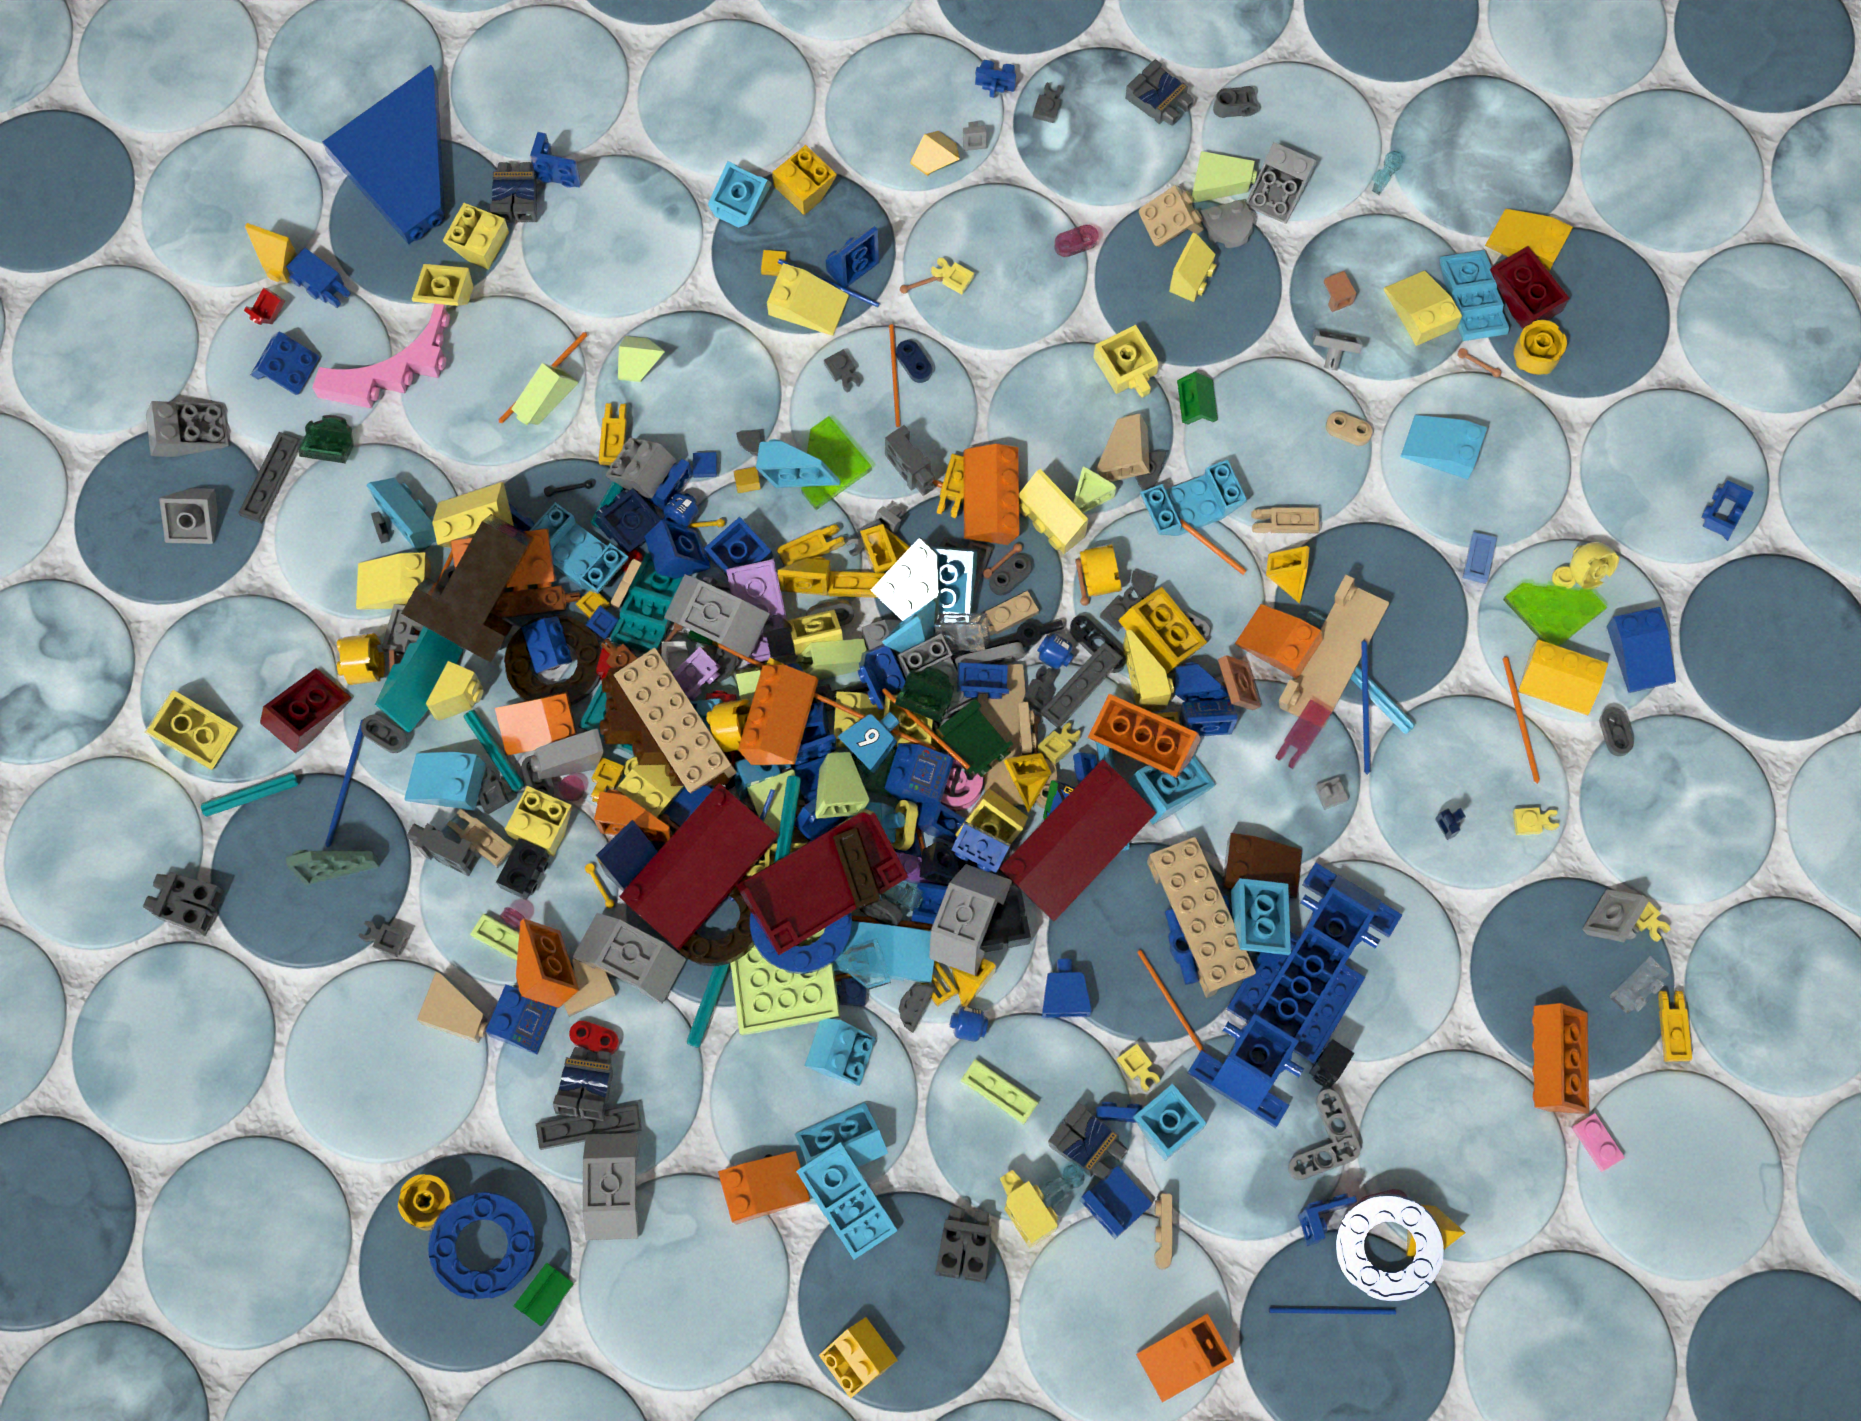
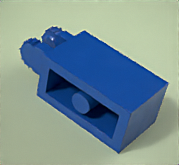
[286,248,351,308]

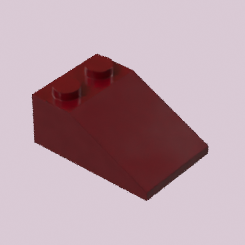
[1490,246,1570,329]
[260,668,352,753]

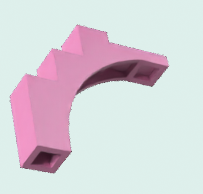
[312,304,450,409]

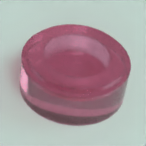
[559,775,585,801]
[500,907,525,929]

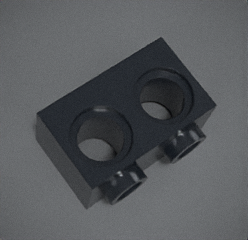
[496,838,550,900]
[919,842,977,887]
[1309,1039,1355,1087]

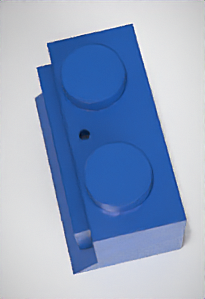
[1701,480,1754,541]

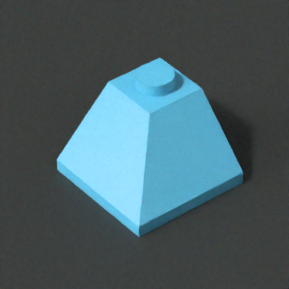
[882,599,936,653]

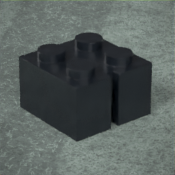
[980,889,1031,952]

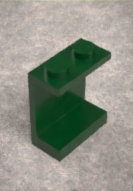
[935,698,1013,779]

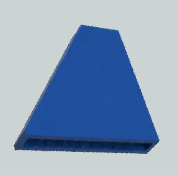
[322,65,445,244]

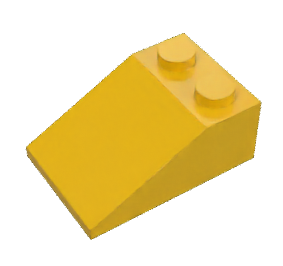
[1485,208,1573,271]

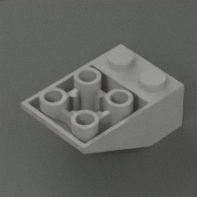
[1246,142,1317,224]
[146,401,229,457]

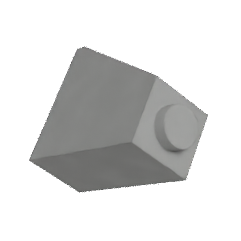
[531,729,604,780]

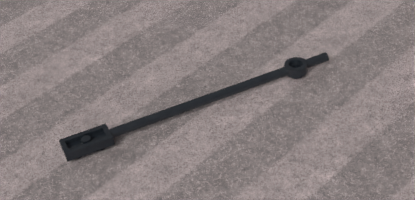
[812,620,1064,712]

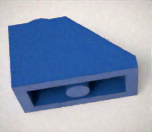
[1175,662,1229,702]
[916,802,965,843]

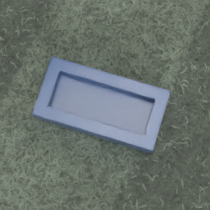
[1462,532,1497,584]

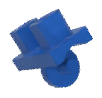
[975,60,1016,98]

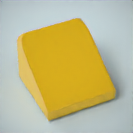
[733,467,761,493]

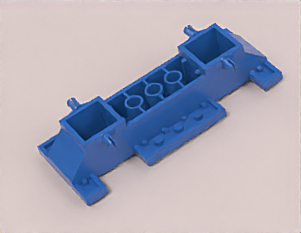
[1188,863,1402,1128]

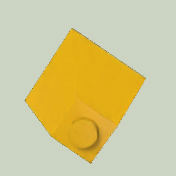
[245,223,297,283]
[778,557,831,596]

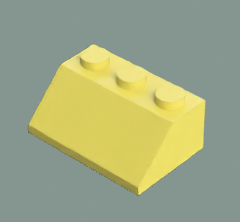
[1019,469,1088,554]
[432,482,514,548]

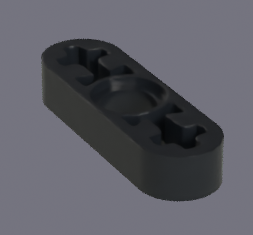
[1070,616,1126,673]

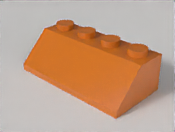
[964,444,1019,545]
[738,665,818,765]
[1088,694,1201,778]
[1532,1003,1589,1114]

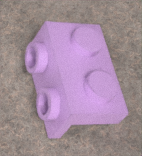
[673,646,721,701]

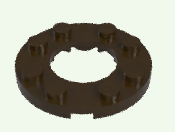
[504,615,601,705]
[676,875,754,966]

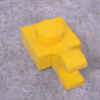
[591,757,624,803]

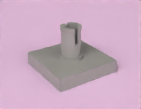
[1312,329,1362,371]
[1582,889,1649,942]

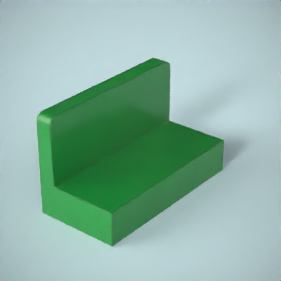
[1177,372,1218,425]
[513,1263,574,1326]

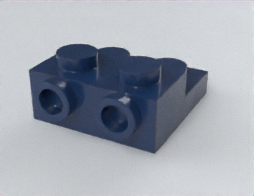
[594,488,661,555]

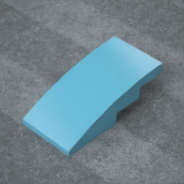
[1439,250,1509,341]
[833,921,934,984]
[796,1142,898,1260]

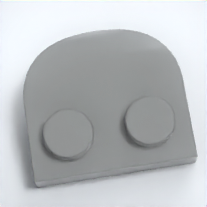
[1200,199,1253,248]

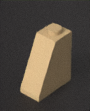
[1097,414,1150,482]
[417,972,489,1043]

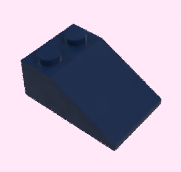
[596,820,658,891]

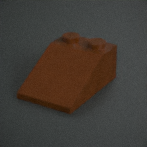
[1222,833,1302,899]

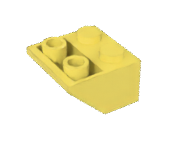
[443,203,509,270]
[505,786,572,857]

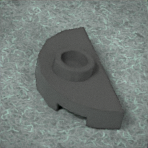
[1135,451,1166,491]
[712,648,739,683]
[899,985,935,1033]

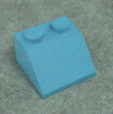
[1133,1083,1207,1161]

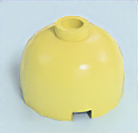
[1569,542,1619,590]

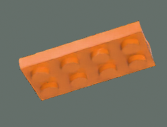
[451,528,557,591]

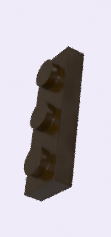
[833,828,882,909]

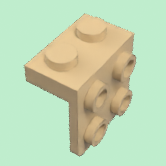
[1139,185,1204,247]

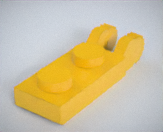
[599,403,627,465]
[937,453,964,518]
[776,524,845,567]
[1658,991,1692,1062]

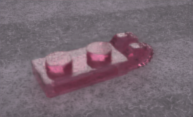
[1275,699,1332,769]

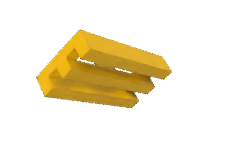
[920,961,958,1008]

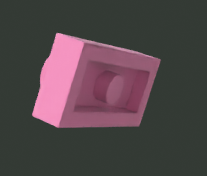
[1572,1113,1625,1172]

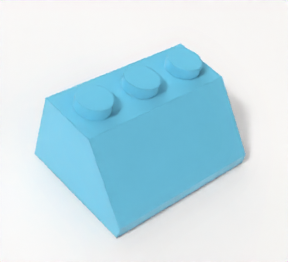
[366,478,436,553]
[795,1102,888,1167]

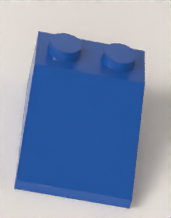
[1606,607,1676,693]

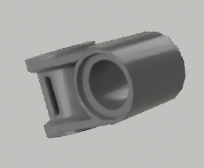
[1213,86,1258,118]

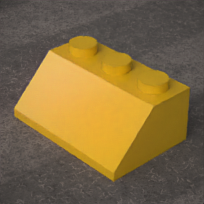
[1118,587,1207,674]
[1518,640,1608,716]

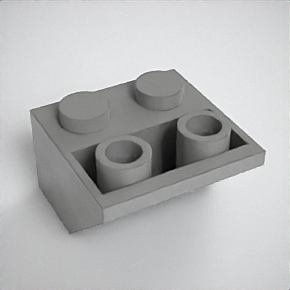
[605,438,676,498]

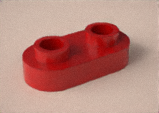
[569,1021,620,1055]

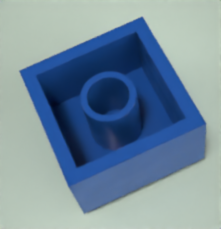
[704,516,773,577]

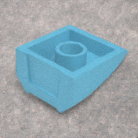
[708,161,772,228]

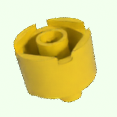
[1514,320,1567,375]
[1080,544,1122,597]
[337,633,385,685]
[706,699,750,752]
[398,1174,456,1231]

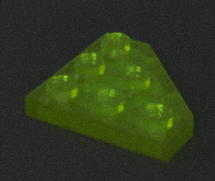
[801,416,872,510]
[1503,582,1607,647]

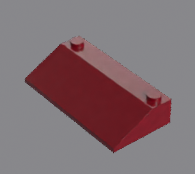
[999,759,1156,922]
[619,783,779,950]
[736,809,909,955]

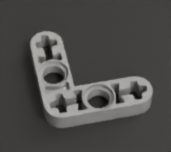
[1288,1089,1361,1180]

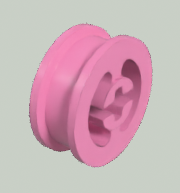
[941,754,983,811]

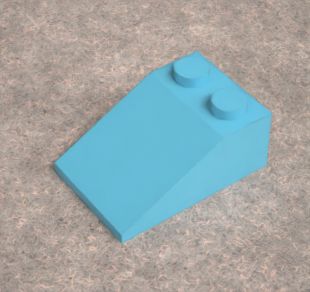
[1400,415,1487,480]
[756,439,840,488]
[931,546,977,624]
[404,752,486,811]
[1127,755,1216,825]
[1231,878,1291,955]

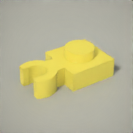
[931,257,974,295]
[1038,723,1081,765]
[1513,808,1559,835]
[1635,902,1671,942]
[1116,1044,1160,1092]

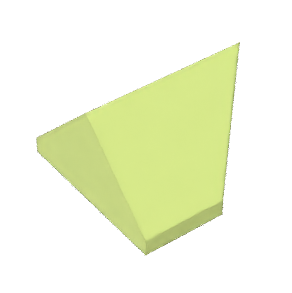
[618,336,665,382]
[1073,466,1116,513]

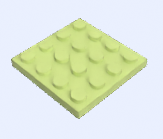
[727,928,841,1036]

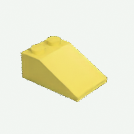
[767,263,849,336]
[1383,270,1462,346]
[356,552,431,610]
[1122,630,1174,712]
[144,690,238,770]
[616,763,685,819]

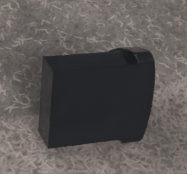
[763,615,795,658]

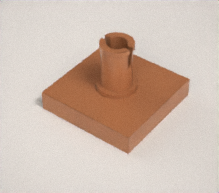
[1218,655,1261,710]

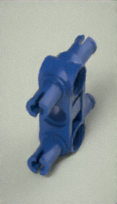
[1165,896,1233,985]

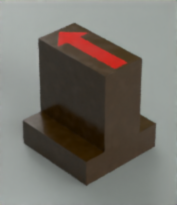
[401,514,534,663]

